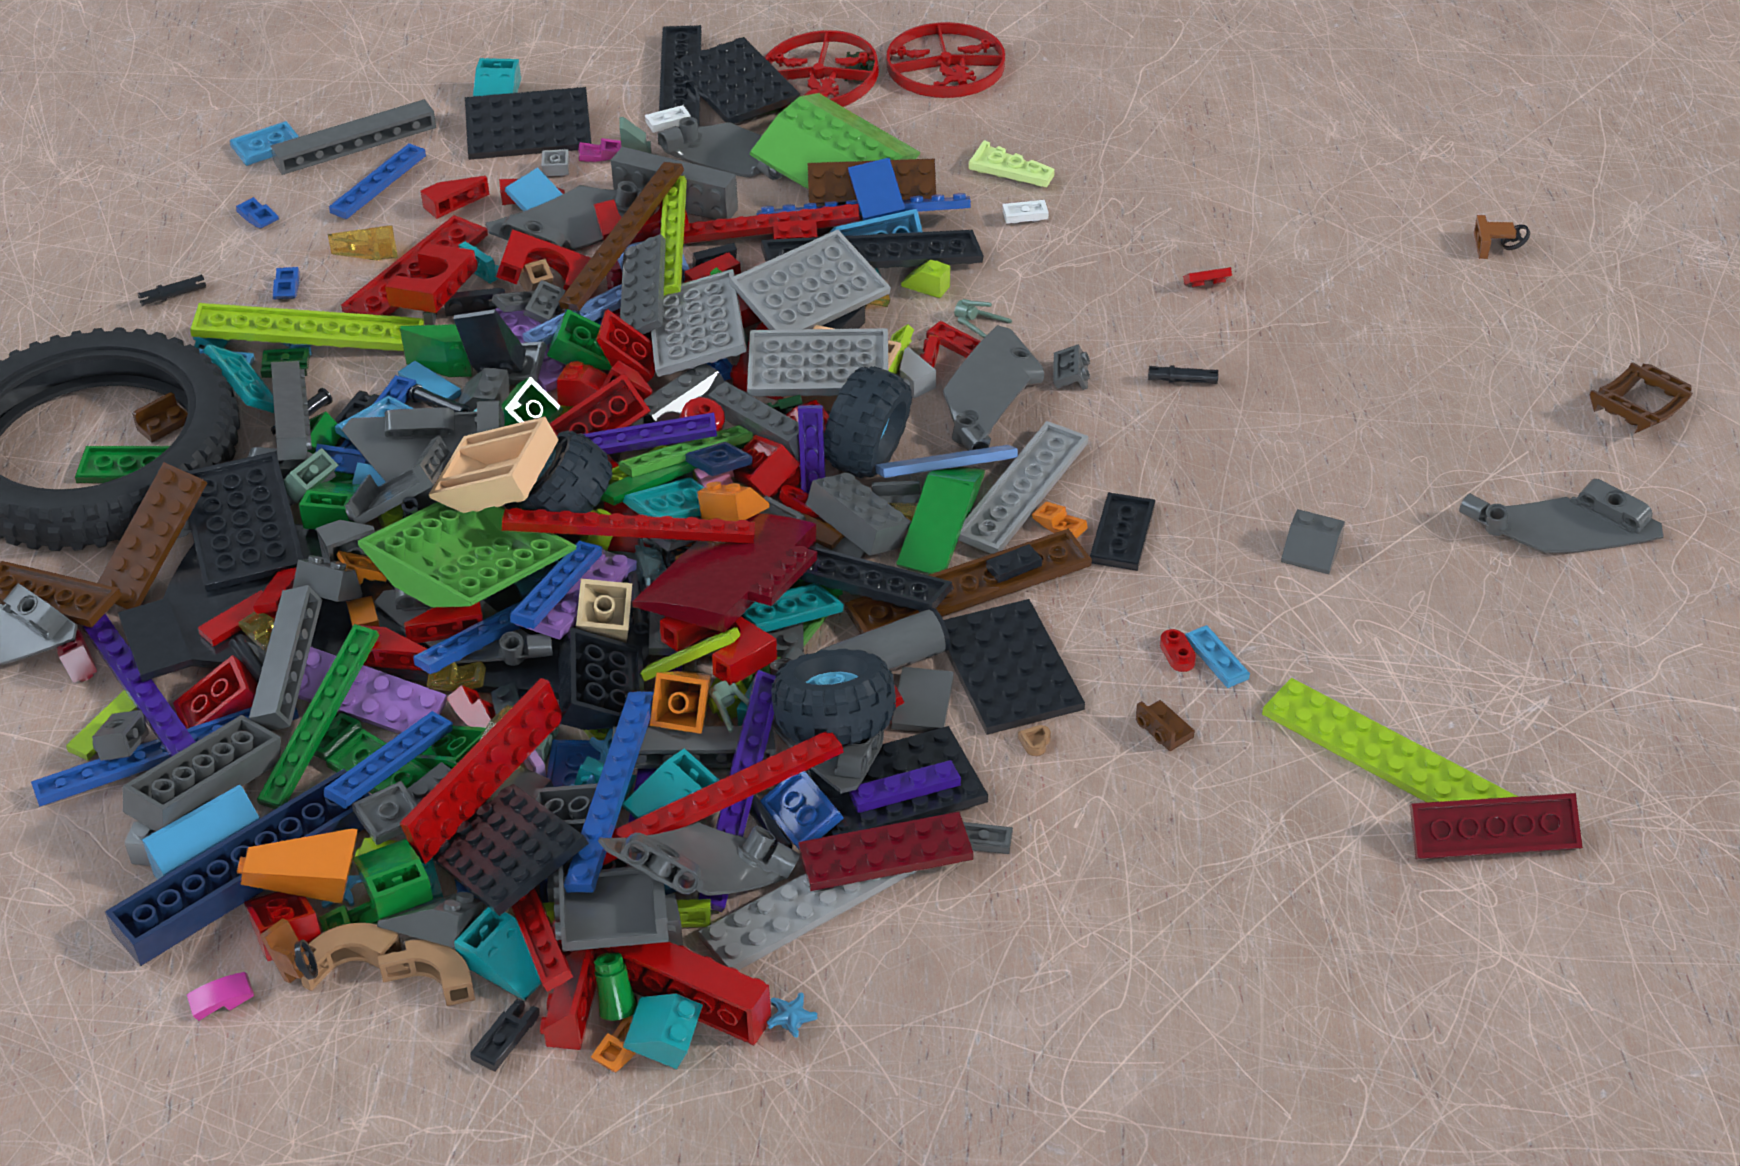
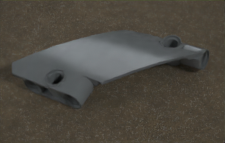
[658,117,785,180]
[374,587,553,666]

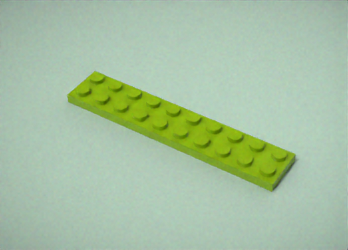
[190,303,425,351]
[1262,678,1518,802]

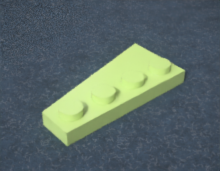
[969,140,1054,187]

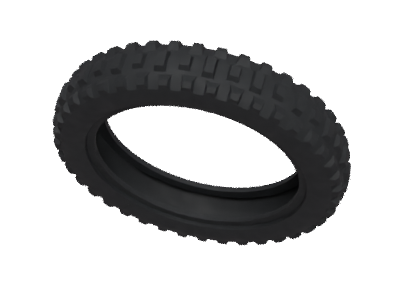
[0,327,240,551]

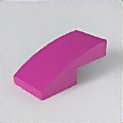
[578,138,621,162]
[186,972,254,1021]

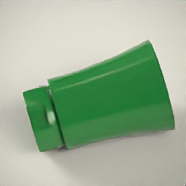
[594,952,638,1021]

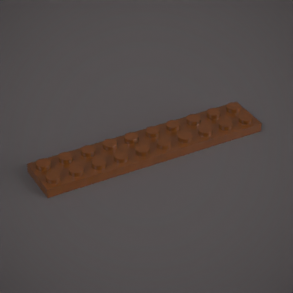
[845,528,1092,634]

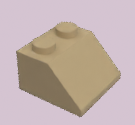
[576,579,632,643]

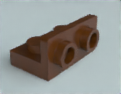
[132,392,188,443]
[1136,700,1195,751]

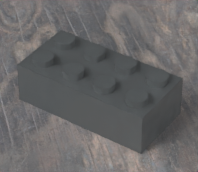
[806,473,911,556]

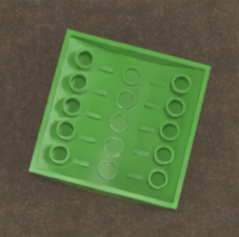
[750,93,920,189]
[358,502,577,607]

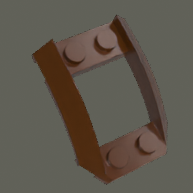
[1589,362,1693,433]

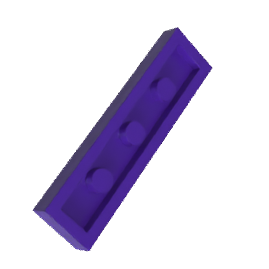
[798,405,826,494]
[849,760,961,813]

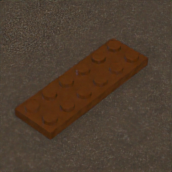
[808,158,936,206]
[97,462,207,610]
[0,561,122,628]

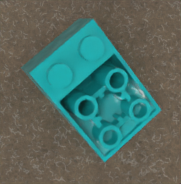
[473,58,522,96]
[622,748,720,819]
[454,907,542,1001]

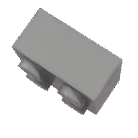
[541,149,569,177]

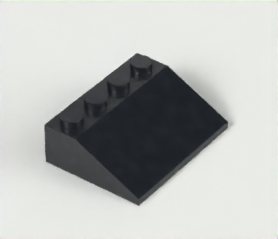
[558,627,644,730]

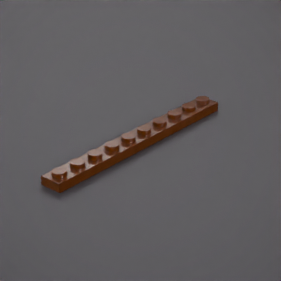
[558,162,684,311]

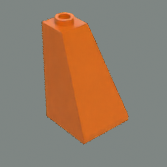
[650,671,712,734]
[237,829,358,904]

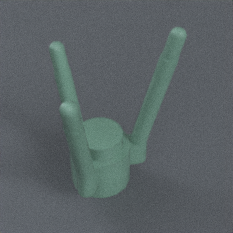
[954,299,1012,338]
[709,681,749,733]

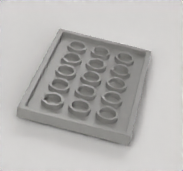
[730,229,891,330]
[651,269,747,377]
[747,328,888,397]

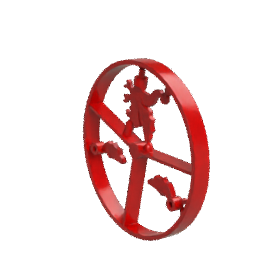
[887,22,1005,98]
[765,30,879,109]

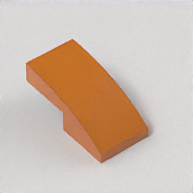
[1032,501,1088,539]
[346,596,380,627]
[591,1016,636,1073]

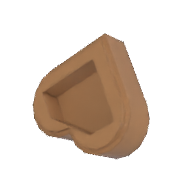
[1018,725,1051,756]

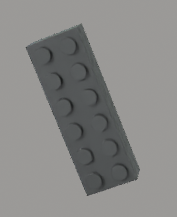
[611,147,738,220]
[123,715,281,832]

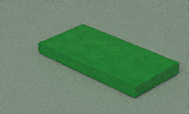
[75,446,170,483]
[896,475,975,575]
[326,729,432,794]

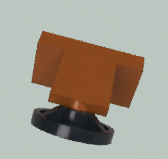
[1473,215,1530,259]
[259,919,318,983]

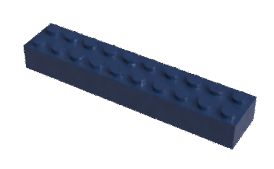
[105,769,370,966]

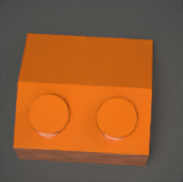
[697,482,770,521]

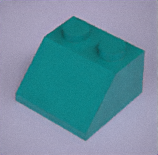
[623,994,703,1069]

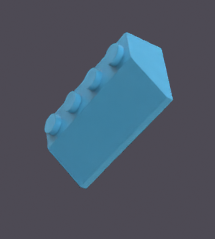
[830,209,923,236]
[142,784,260,880]

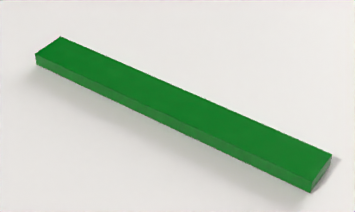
[600,442,748,505]
[256,624,379,809]

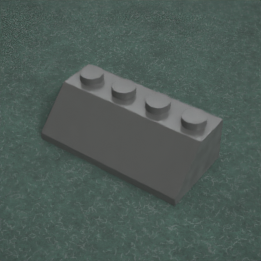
[644,363,725,424]

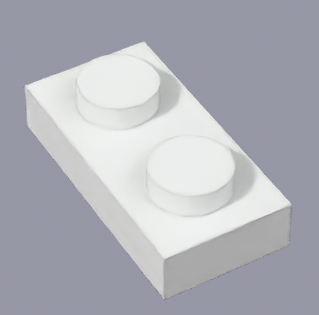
[645,105,691,133]
[1002,200,1049,224]

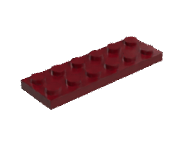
[1409,793,1583,860]
[798,812,974,891]

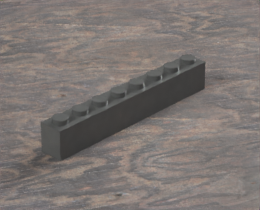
[270,99,436,175]
[271,361,312,460]

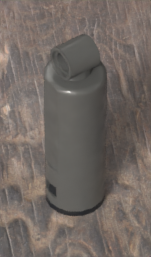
[818,608,950,671]

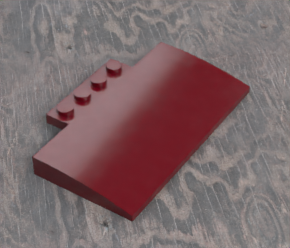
[632,513,817,633]

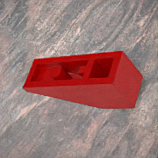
[420,176,490,219]
[404,601,483,643]
[360,625,427,671]

